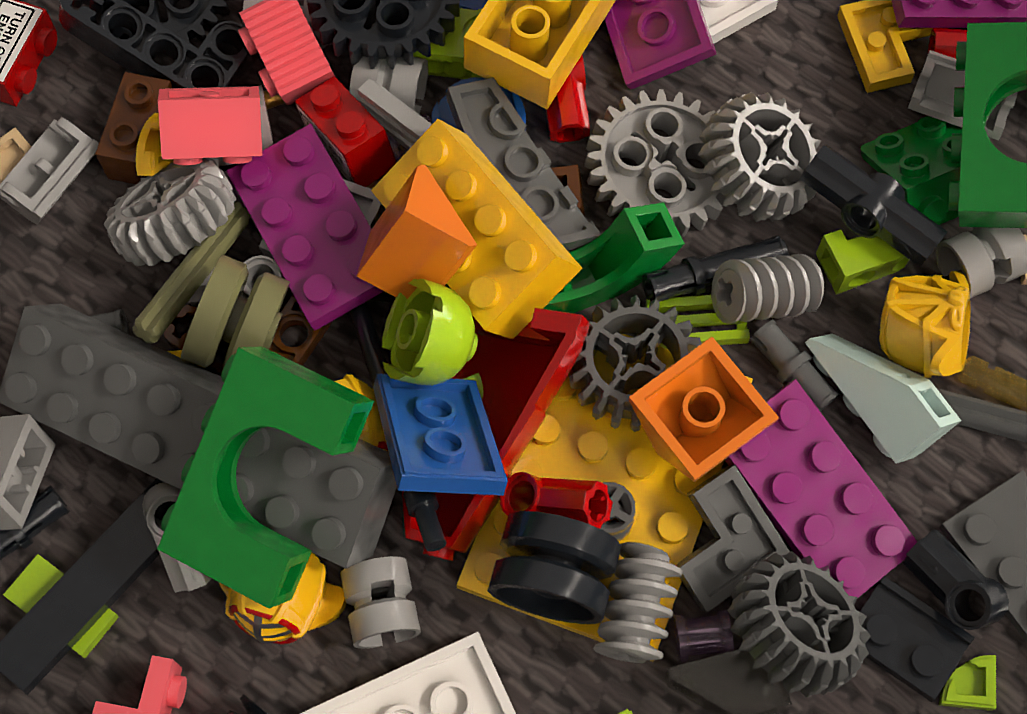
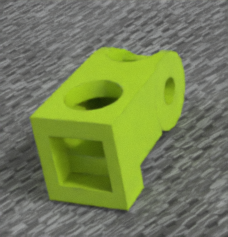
[816,229,910,295]

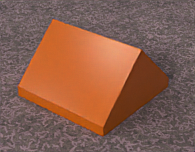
[356,165,477,299]
[628,337,779,482]

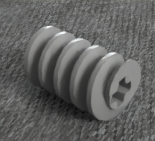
[711,254,824,324]
[593,542,683,663]

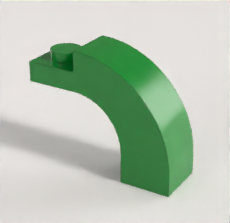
[543,202,685,313]

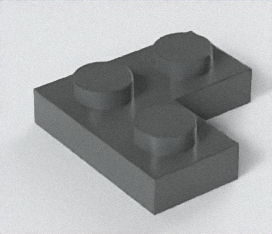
[676,465,790,612]

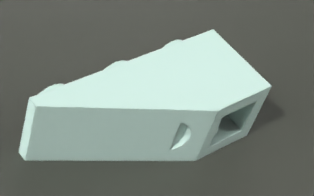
[805,334,961,464]

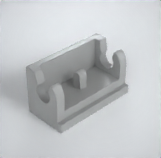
[908,50,1018,140]
[0,117,99,225]

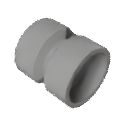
[349,56,428,114]
[936,227,1027,298]
[340,556,421,649]

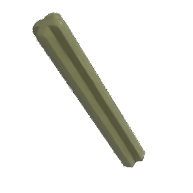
[133,201,251,344]

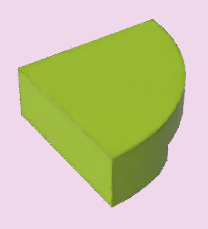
[939,655,996,711]

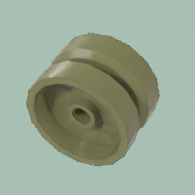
[180,255,290,368]

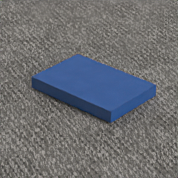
[373,374,508,496]

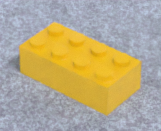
[464,0,616,109]
[371,119,582,339]

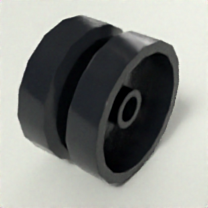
[487,511,622,624]

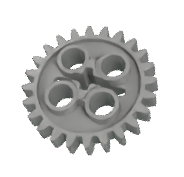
[584,89,727,237]

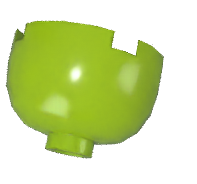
[382,279,478,386]

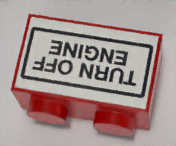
[0,0,57,107]
[295,76,397,187]

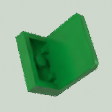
[861,116,962,225]

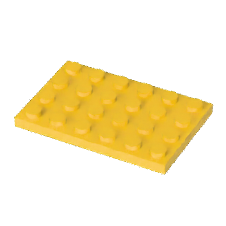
[457,334,753,662]

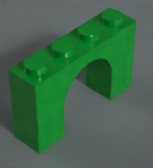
[949,22,1027,228]
[157,346,374,609]

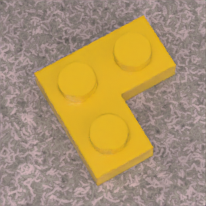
[837,0,933,93]

